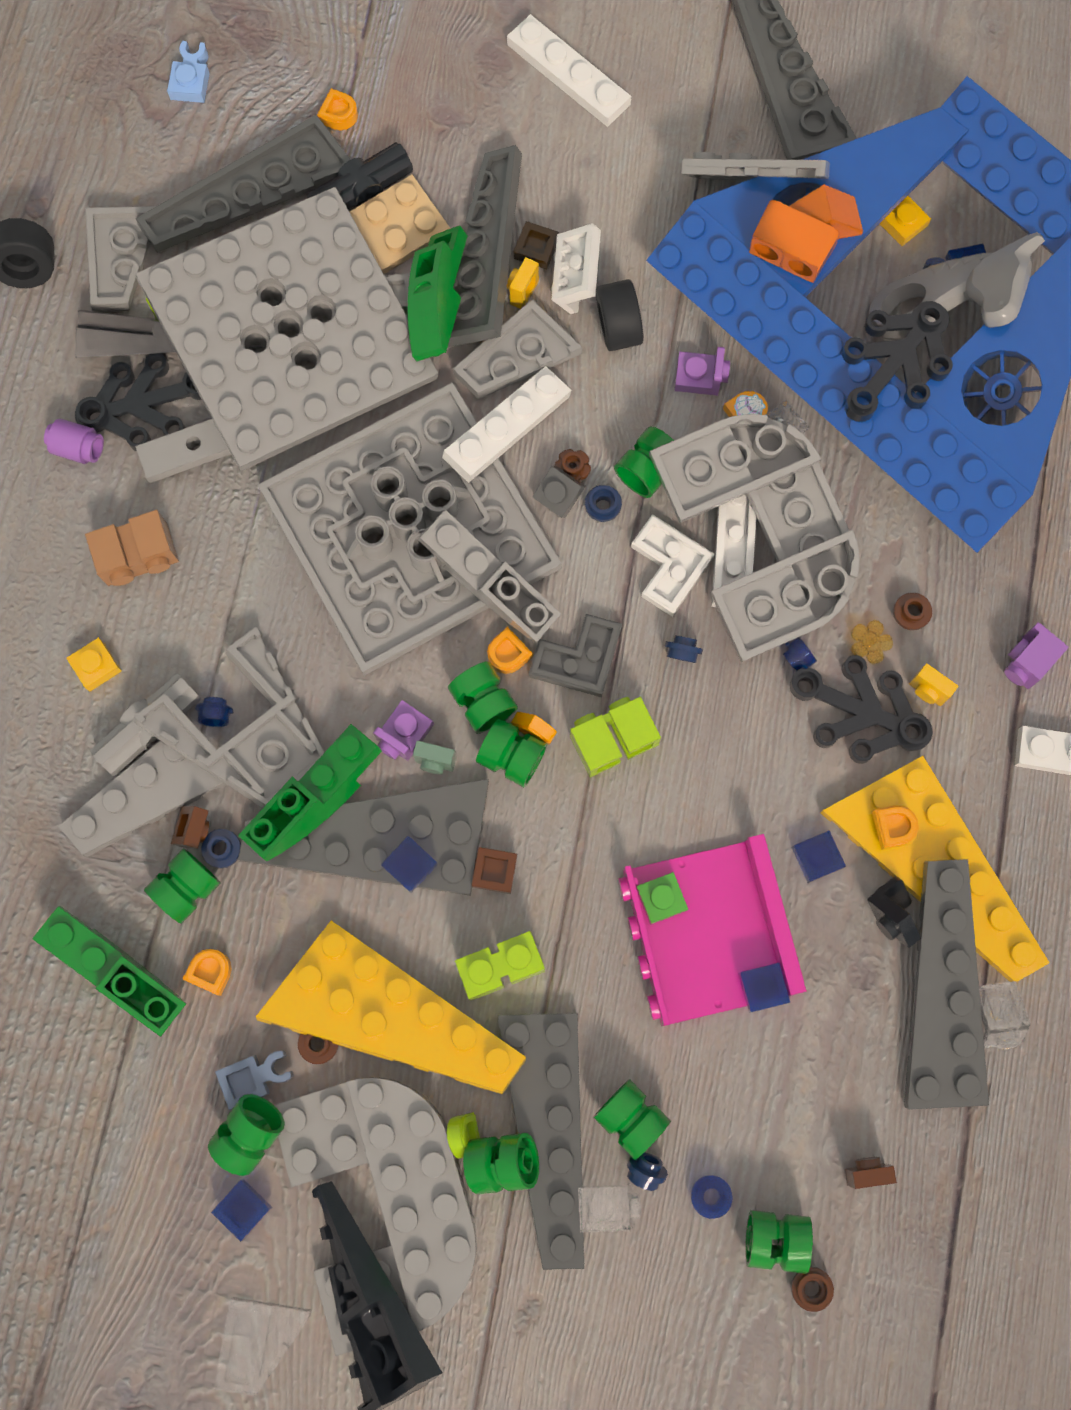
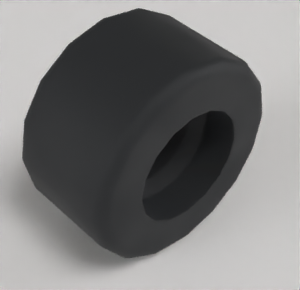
[0,218,54,288]
[596,279,644,351]

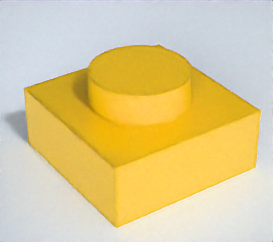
[880,196,931,246]
[507,257,539,309]
[66,637,122,692]
[909,663,958,707]

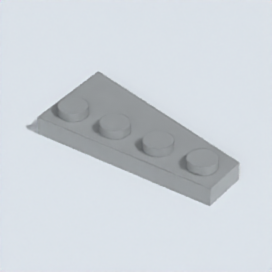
[58,741,227,857]

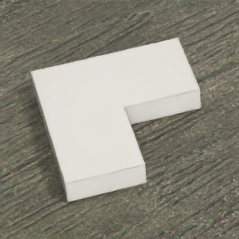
[631,514,715,617]

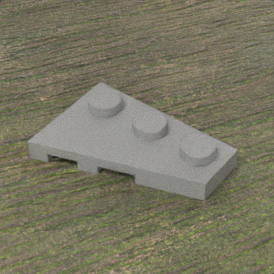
[85,206,156,311]
[453,300,582,399]

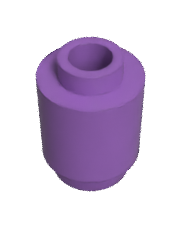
[44,418,104,464]

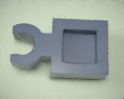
[215,1051,294,1110]

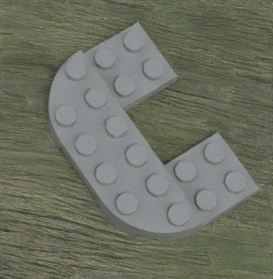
[649,414,859,662]
[274,1077,477,1356]

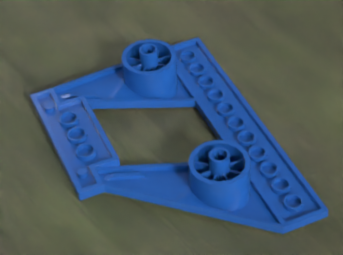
[646,76,1071,553]

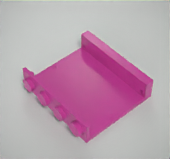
[618,834,807,1027]

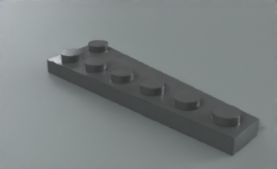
[732,0,857,160]
[904,859,989,1110]

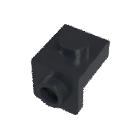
[867,876,921,948]

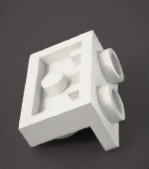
[551,223,601,314]

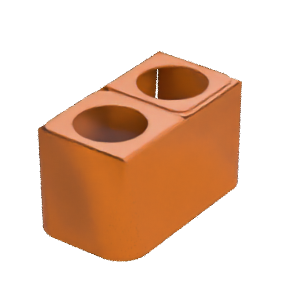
[749,200,839,283]

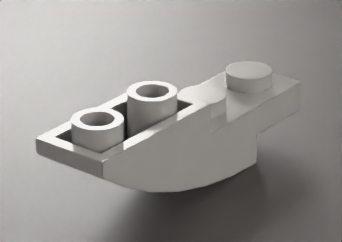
[418,510,561,642]

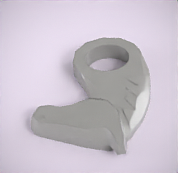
[870,232,1045,339]

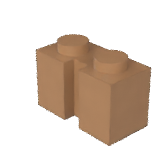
[85,510,179,586]

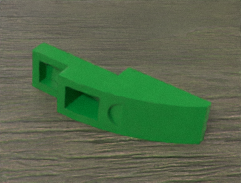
[408,225,468,361]
[238,724,382,862]
[32,906,187,1037]

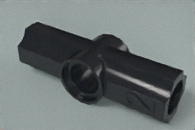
[307,142,413,209]

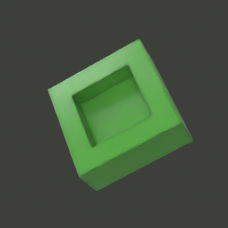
[636,872,688,925]

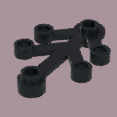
[842,301,953,422]
[75,353,202,451]
[790,655,933,764]

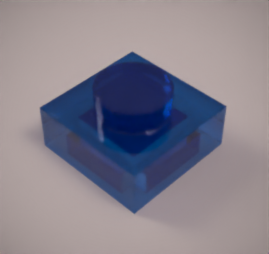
[791,830,846,883]
[381,836,438,893]
[738,963,790,1013]
[211,1179,273,1242]

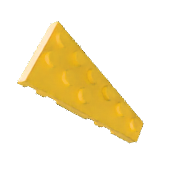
[820,756,1050,983]
[256,921,526,1094]

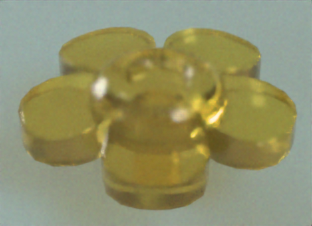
[851,620,893,664]

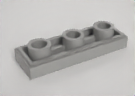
[135,419,231,483]

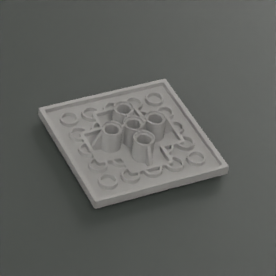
[135,187,439,472]
[258,382,562,676]

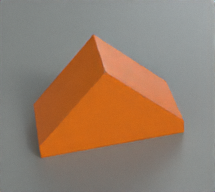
[790,184,863,239]

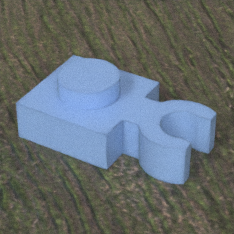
[167,41,210,103]

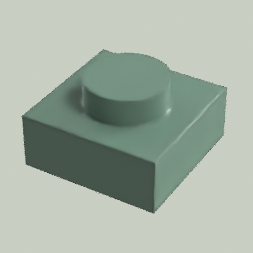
[413,741,457,775]

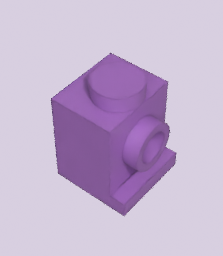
[1004,622,1069,689]

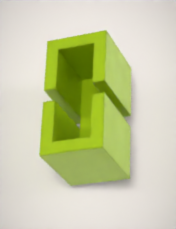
[570,696,661,778]
[455,931,545,1001]

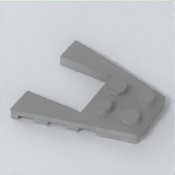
[681,152,830,181]
[134,627,325,808]

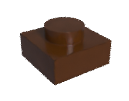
[171,806,209,849]
[472,847,518,894]
[845,1157,897,1189]

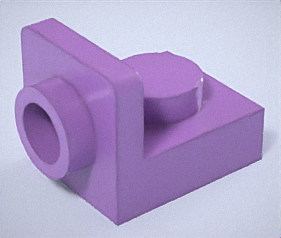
[675,347,730,396]
[373,700,434,761]

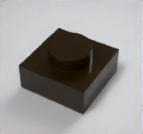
[513,221,559,270]

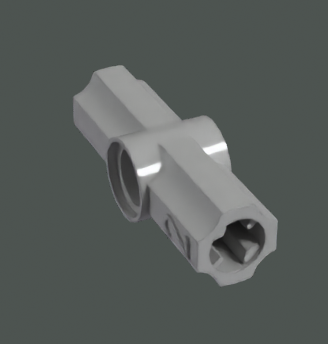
[90,673,201,777]

